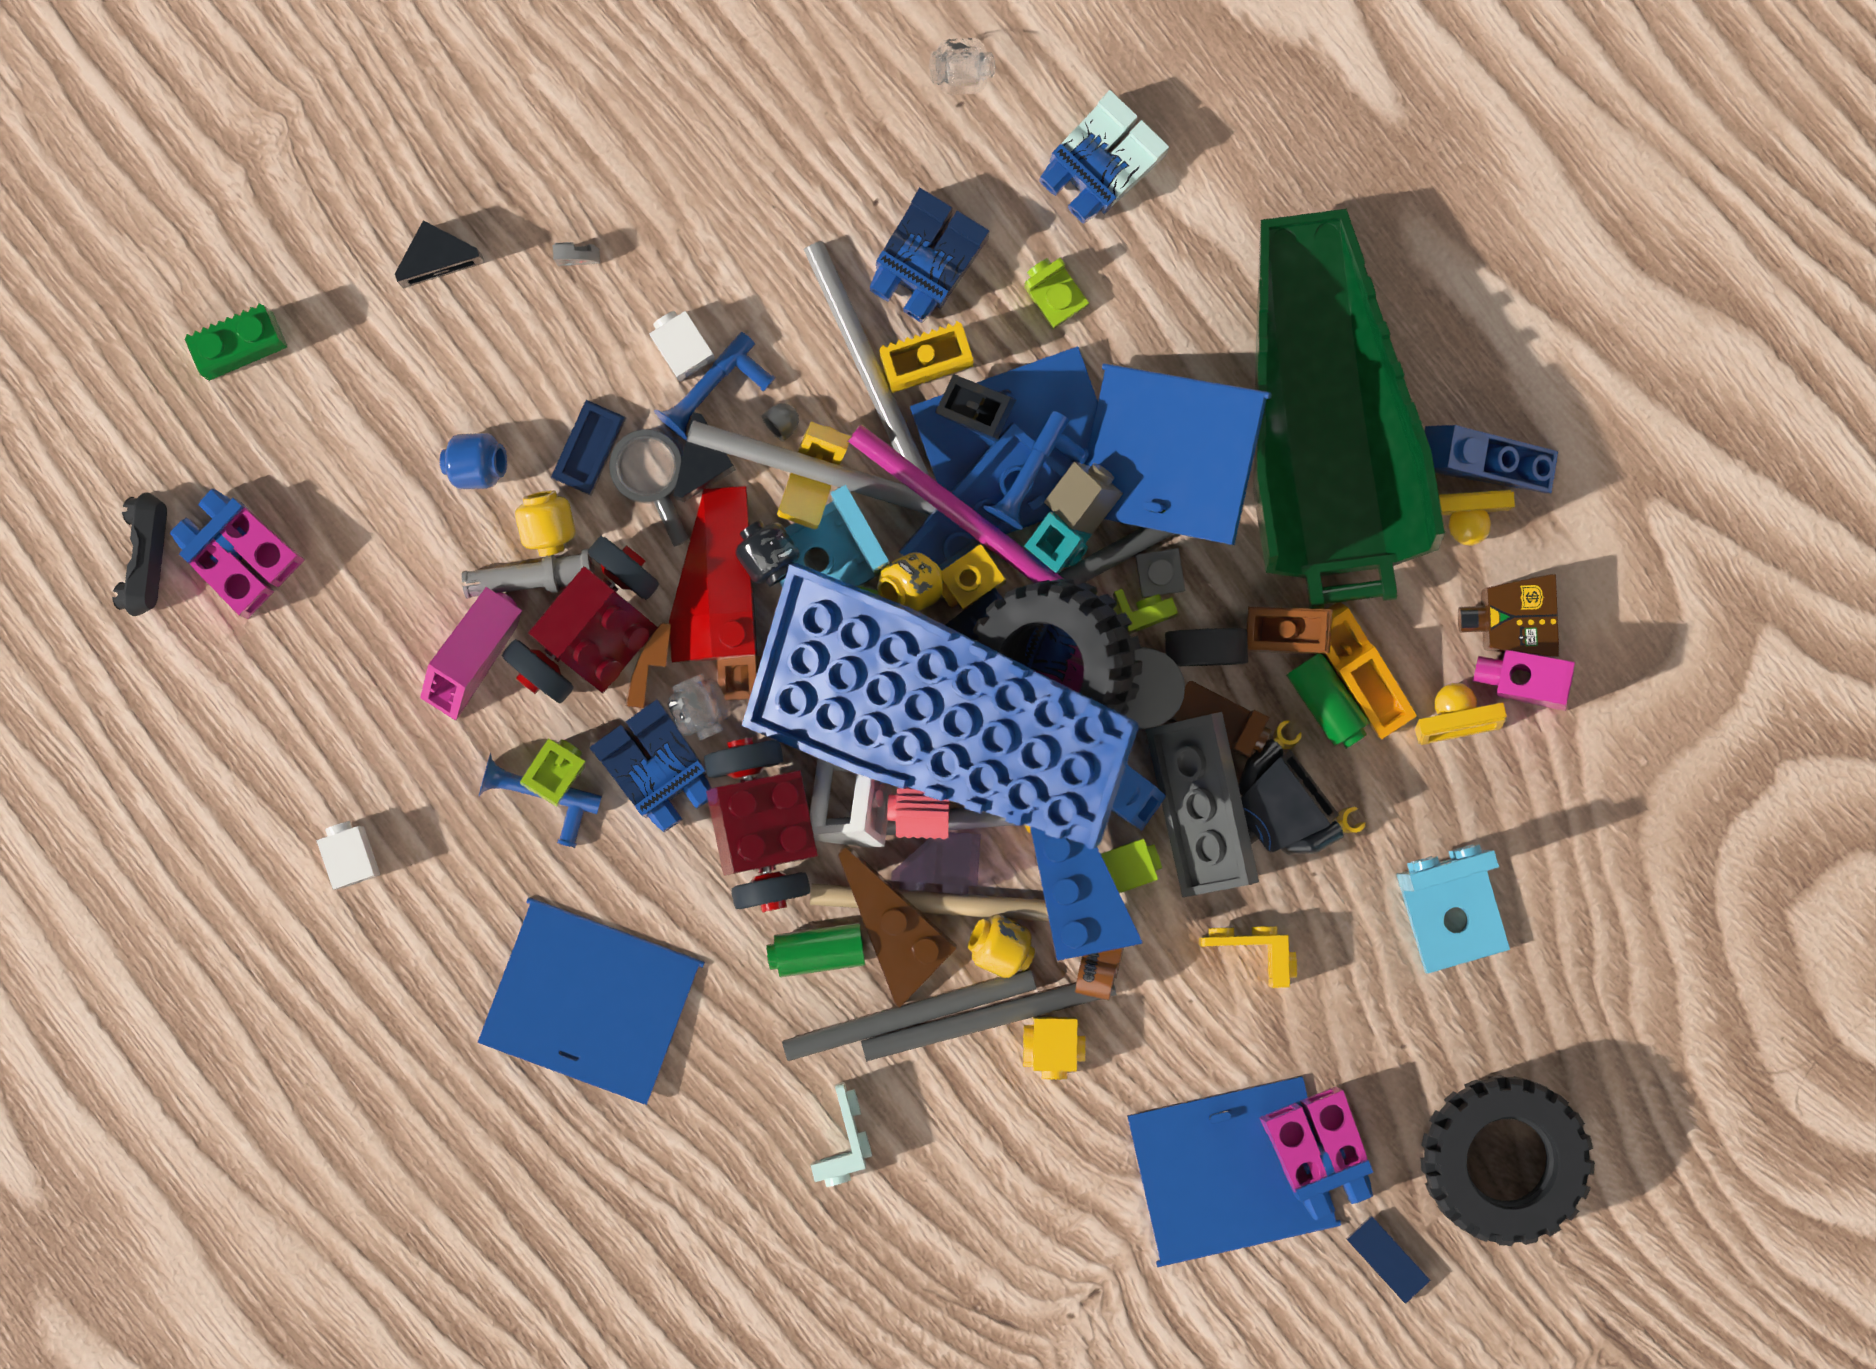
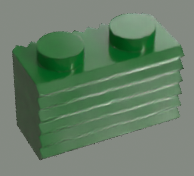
[184,303,288,381]

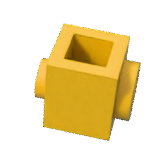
[941,544,1006,611]
[1023,1017,1086,1080]

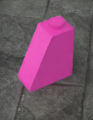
[420,587,522,721]

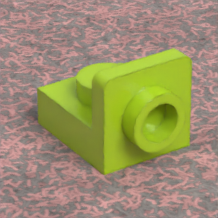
[1024,257,1089,329]
[1113,589,1178,634]
[520,738,585,807]

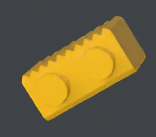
[879,321,974,393]

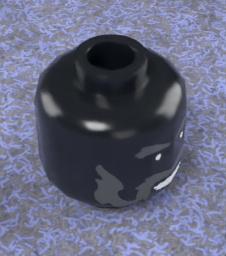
[735,520,800,587]

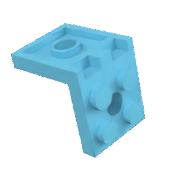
[780,484,889,588]
[1396,844,1510,974]

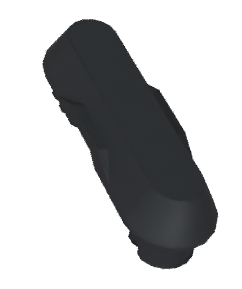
[112,493,167,616]

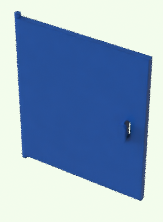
[910,346,1098,534]
[1085,363,1271,545]
[477,897,705,1105]
[1127,1076,1341,1268]

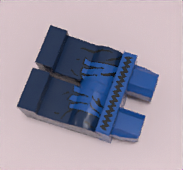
[870,187,990,323]
[589,699,712,832]

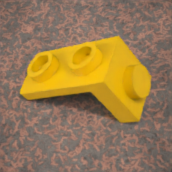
[777,421,851,530]
[1199,926,1297,988]

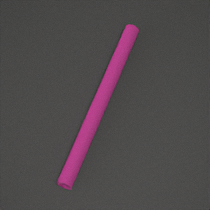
[848,424,1064,583]

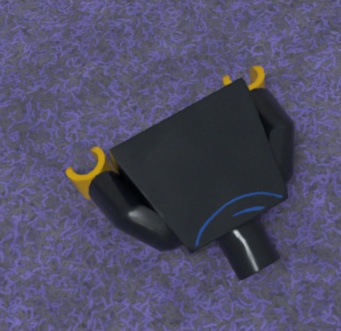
[1238,721,1366,855]

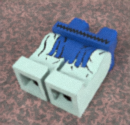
[1039,90,1169,224]

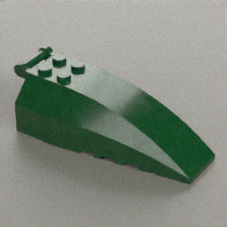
[1253,208,1445,609]

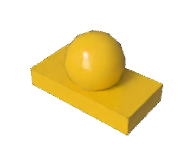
[1439,490,1515,546]
[1415,683,1507,745]

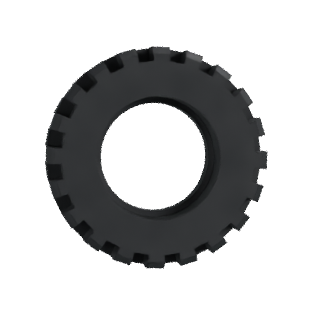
[973,579,1142,716]
[1420,1075,1595,1246]

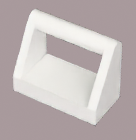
[810,758,892,848]

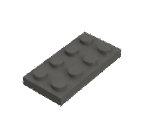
[1145,712,1259,898]

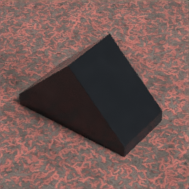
[395,220,485,288]
[935,374,1016,441]
[673,412,736,502]

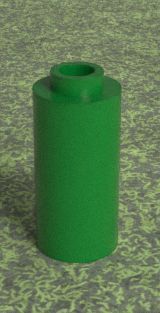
[1286,653,1370,749]
[766,923,865,978]

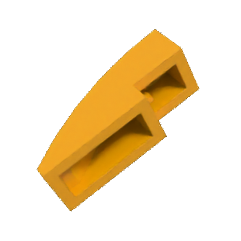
[1323,602,1417,740]

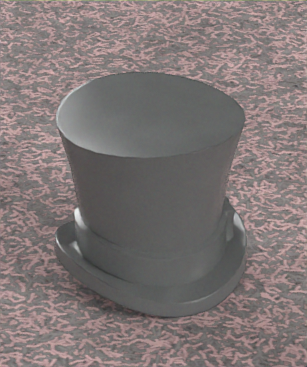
[1125,647,1185,729]

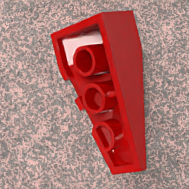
[669,486,758,663]

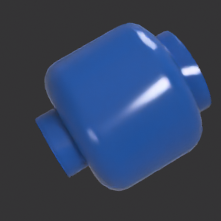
[440,433,507,489]

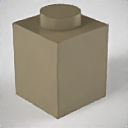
[1044,462,1123,534]

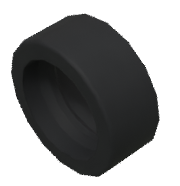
[1165,628,1248,666]

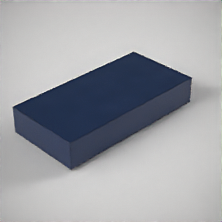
[551,400,626,496]

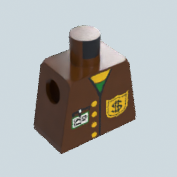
[1458,574,1559,658]

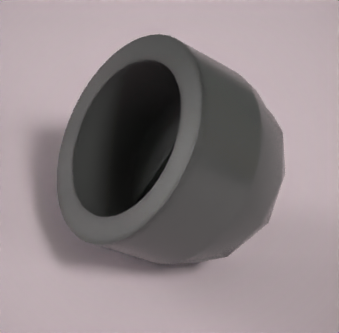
[762,403,799,441]

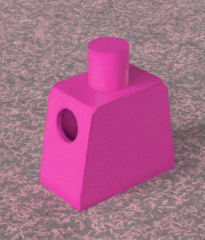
[1473,650,1575,711]

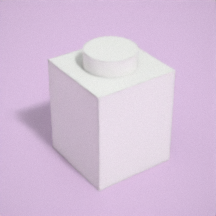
[649,311,716,382]
[316,821,380,890]

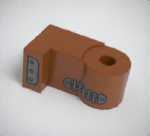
[1075,948,1124,1001]

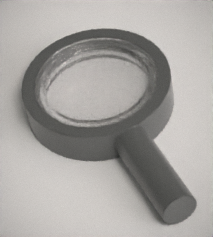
[609,429,690,547]

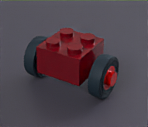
[502,536,660,704]
[704,737,818,912]

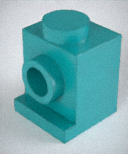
[1024,512,1092,573]

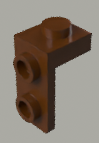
[1172,681,1272,757]

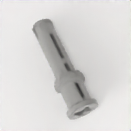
[462,549,595,599]

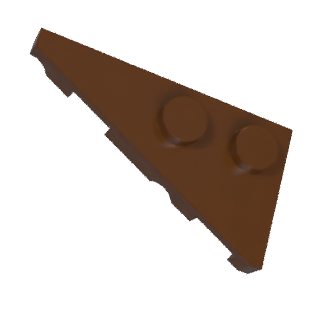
[838,844,957,1008]

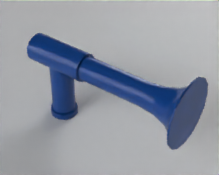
[654,332,776,440]
[983,411,1089,530]
[478,753,602,848]

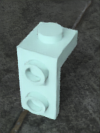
[810,1082,872,1187]

